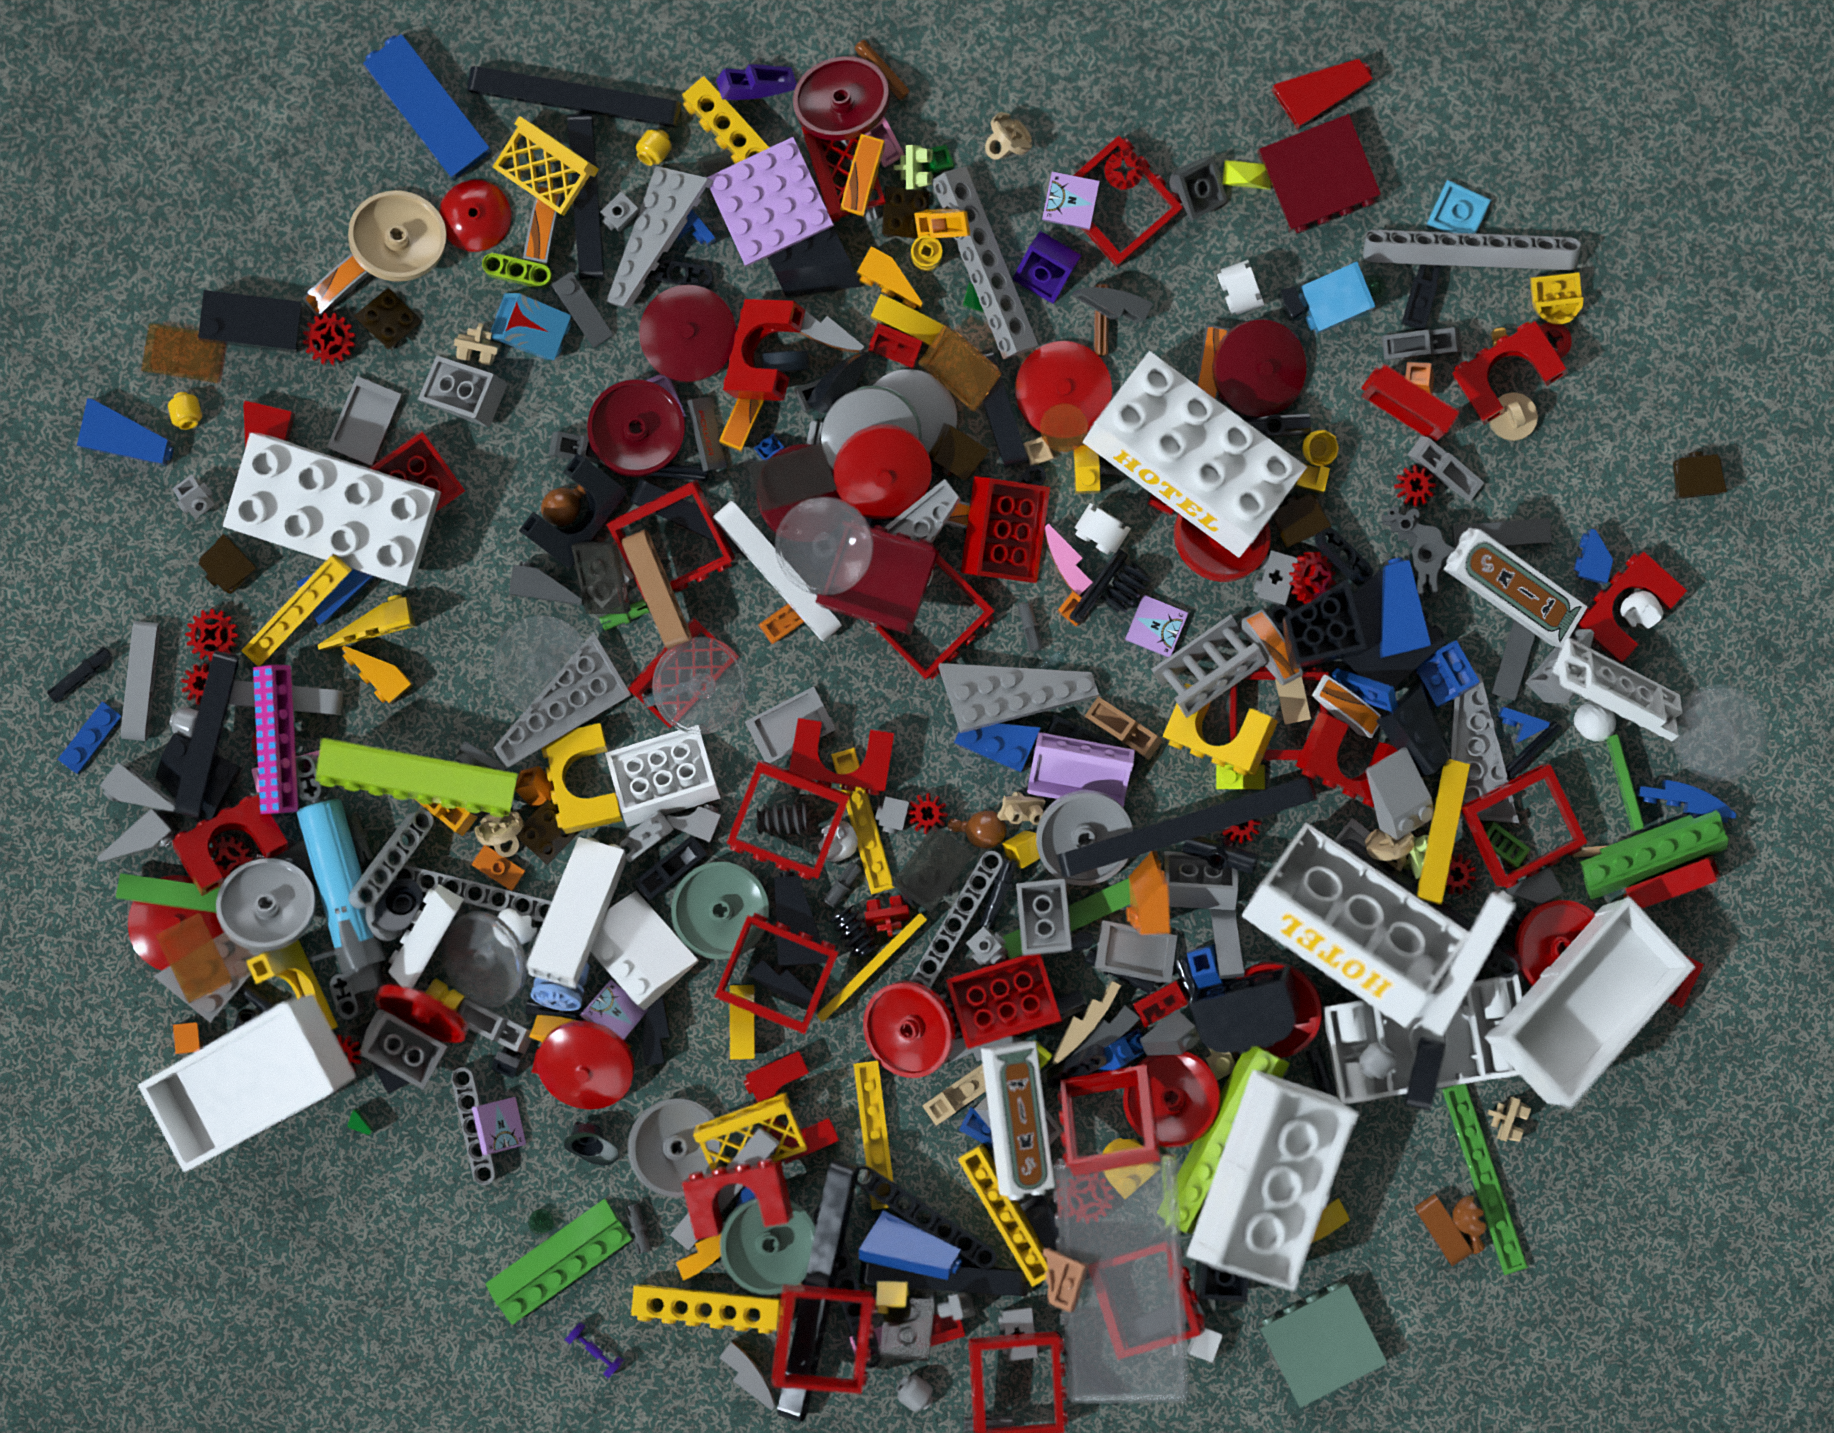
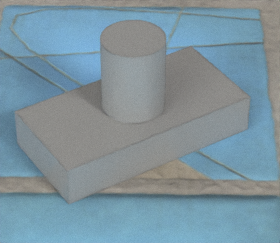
[938,1292,976,1320]

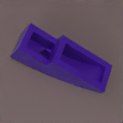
[716,64,797,100]

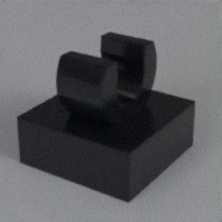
[491,1046,520,1079]

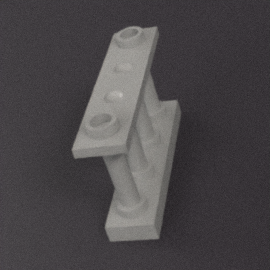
[1151,614,1267,718]

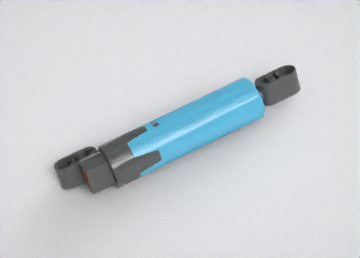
[296,754,386,1019]

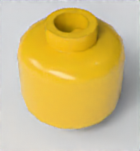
[636,129,672,166]
[168,392,202,430]

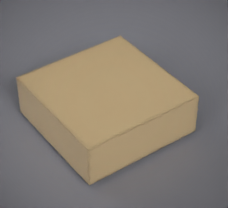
[1023,436,1054,466]

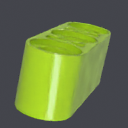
[482,253,553,289]

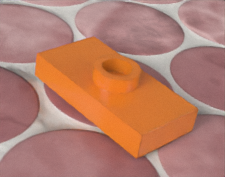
[758,603,804,644]
[471,845,526,891]

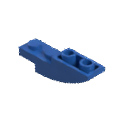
[1636,780,1736,823]

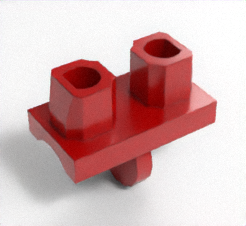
[864,895,910,937]

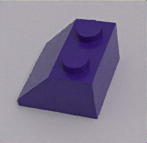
[1012,231,1082,304]

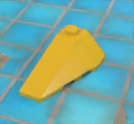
[318,594,416,651]

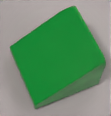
[922,144,954,175]
[963,282,984,313]
[347,1108,374,1135]

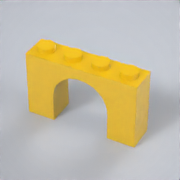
[1162,683,1278,776]
[541,723,623,834]
[246,940,338,1030]

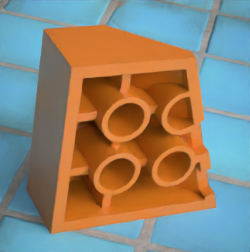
[1126,850,1170,935]

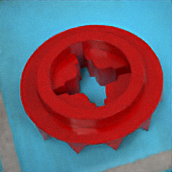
[1105,150,1144,190]
[1540,322,1572,359]

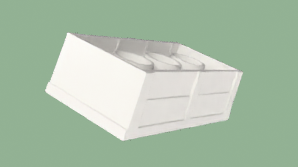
[1485,897,1695,1108]
[138,994,356,1172]
[1187,1069,1358,1291]

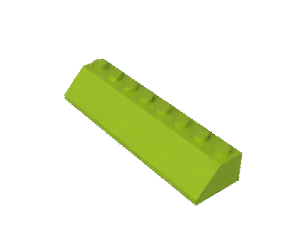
[315,738,517,817]
[1157,1046,1290,1235]

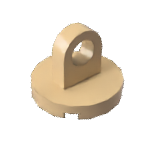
[985,112,1032,159]
[1489,392,1538,441]
[475,810,523,857]
[1365,829,1415,871]

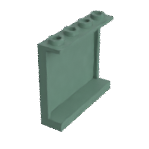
[1258,1281,1388,1408]

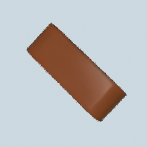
[1414,1194,1473,1267]

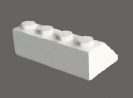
[388,885,464,989]

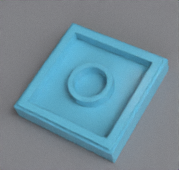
[1426,180,1491,234]

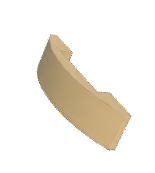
[922,1064,986,1126]

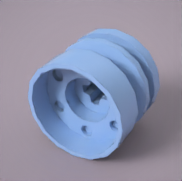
[531,962,590,1011]

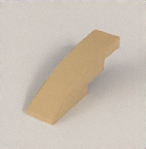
[1051,981,1121,1065]

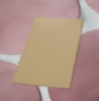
[1275,676,1311,725]

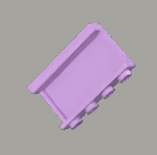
[1027,732,1135,807]

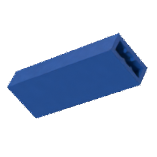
[363,34,492,181]

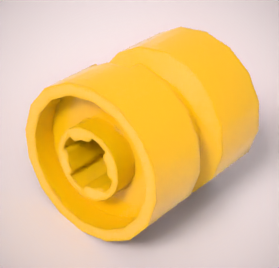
[911,235,943,271]
[425,978,465,1012]

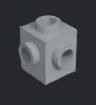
[173,474,215,519]
[966,926,1009,966]

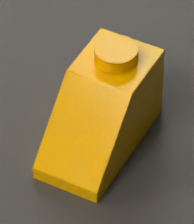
[1073,445,1100,494]
[1310,1198,1350,1244]

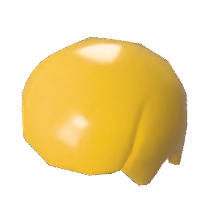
[1302,430,1339,467]

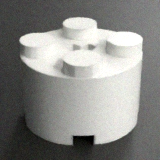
[1217,260,1264,315]
[1074,503,1131,555]

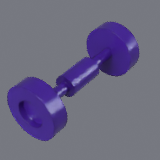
[564,1321,624,1378]

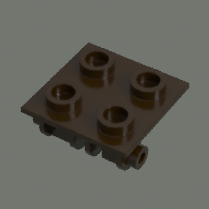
[882,186,930,239]
[354,288,422,351]
[516,799,580,865]

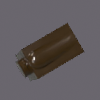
[929,423,990,481]
[1672,451,1727,499]
[1272,494,1332,548]
[198,534,260,594]

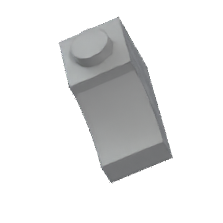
[666,804,722,842]

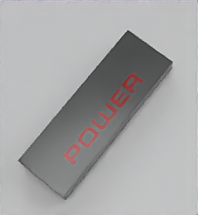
[687,397,727,472]

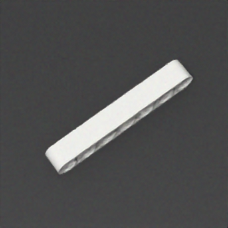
[713,501,842,642]

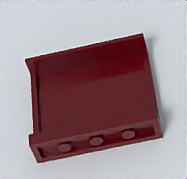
[1257,114,1381,234]
[815,519,939,635]

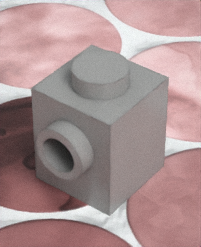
[601,192,639,232]
[875,796,909,834]

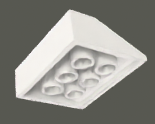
[605,724,720,827]
[590,891,699,1010]

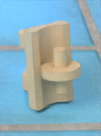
[454,323,501,365]
[997,792,1046,825]
[1487,1096,1531,1142]

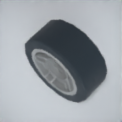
[762,350,810,372]

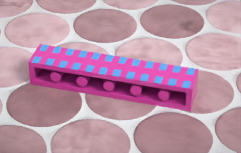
[253,665,298,814]

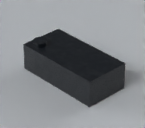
[198,290,303,353]

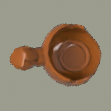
[541,485,586,527]
[948,810,1007,849]
[1453,1195,1486,1254]

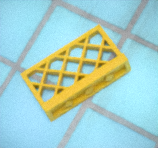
[493,116,599,216]
[693,1093,807,1170]

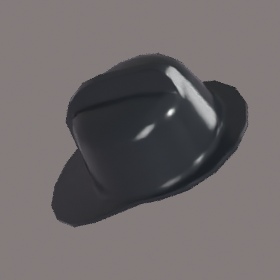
[375,878,423,932]
[564,1121,619,1166]

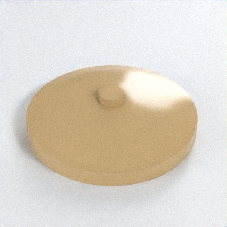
[348,191,446,281]

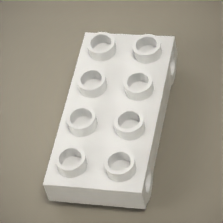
[223,433,441,586]
[1322,974,1522,1104]

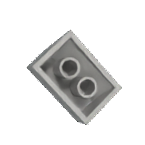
[1163,851,1238,910]
[360,1009,447,1089]

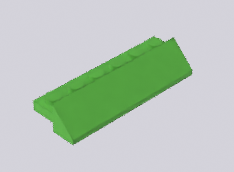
[1580,810,1729,901]
[485,1198,632,1325]

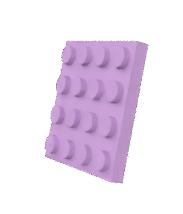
[707,137,834,267]

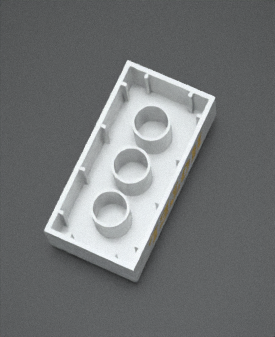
[1083,351,1307,558]
[1242,823,1470,1028]

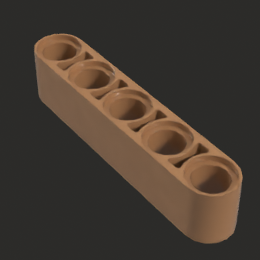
[622,530,691,649]

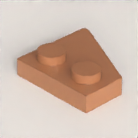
[1043,1248,1089,1312]

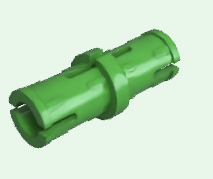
[599,598,650,631]

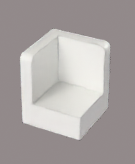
[1187,1328,1222,1363]

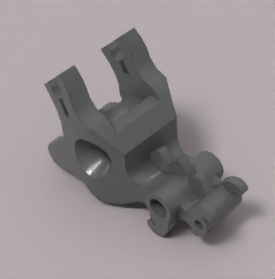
[1382,507,1456,601]

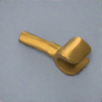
[1491,327,1506,347]

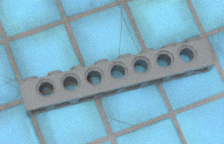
[931,167,1038,360]

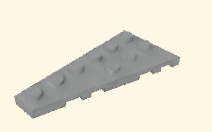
[606,166,714,309]
[871,479,961,628]
[494,632,631,769]
[939,663,1099,733]
[1450,673,1519,823]
[154,932,267,1023]

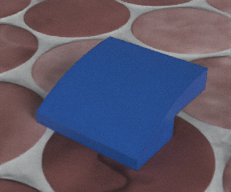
[1415,640,1480,709]

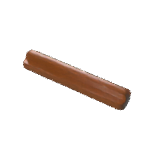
[854,40,910,100]
[1094,284,1109,356]

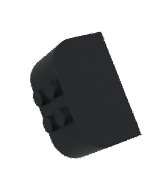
[1190,966,1300,1053]

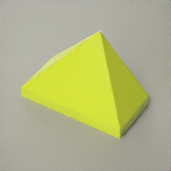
[1222,160,1271,190]

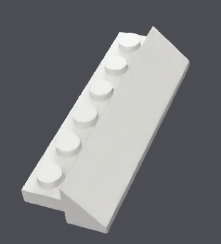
[1552,638,1683,741]

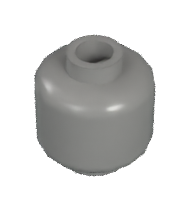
[170,707,199,741]
[1359,1041,1396,1079]
[896,1375,933,1412]

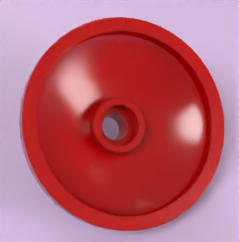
[439,180,511,252]

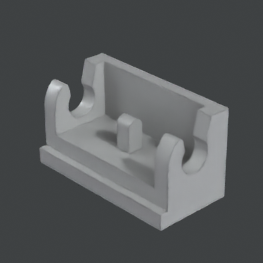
[619,810,674,863]

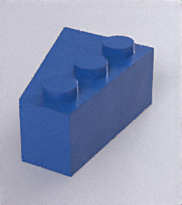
[954,723,1040,773]

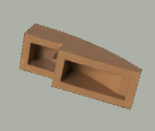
[1085,696,1163,760]

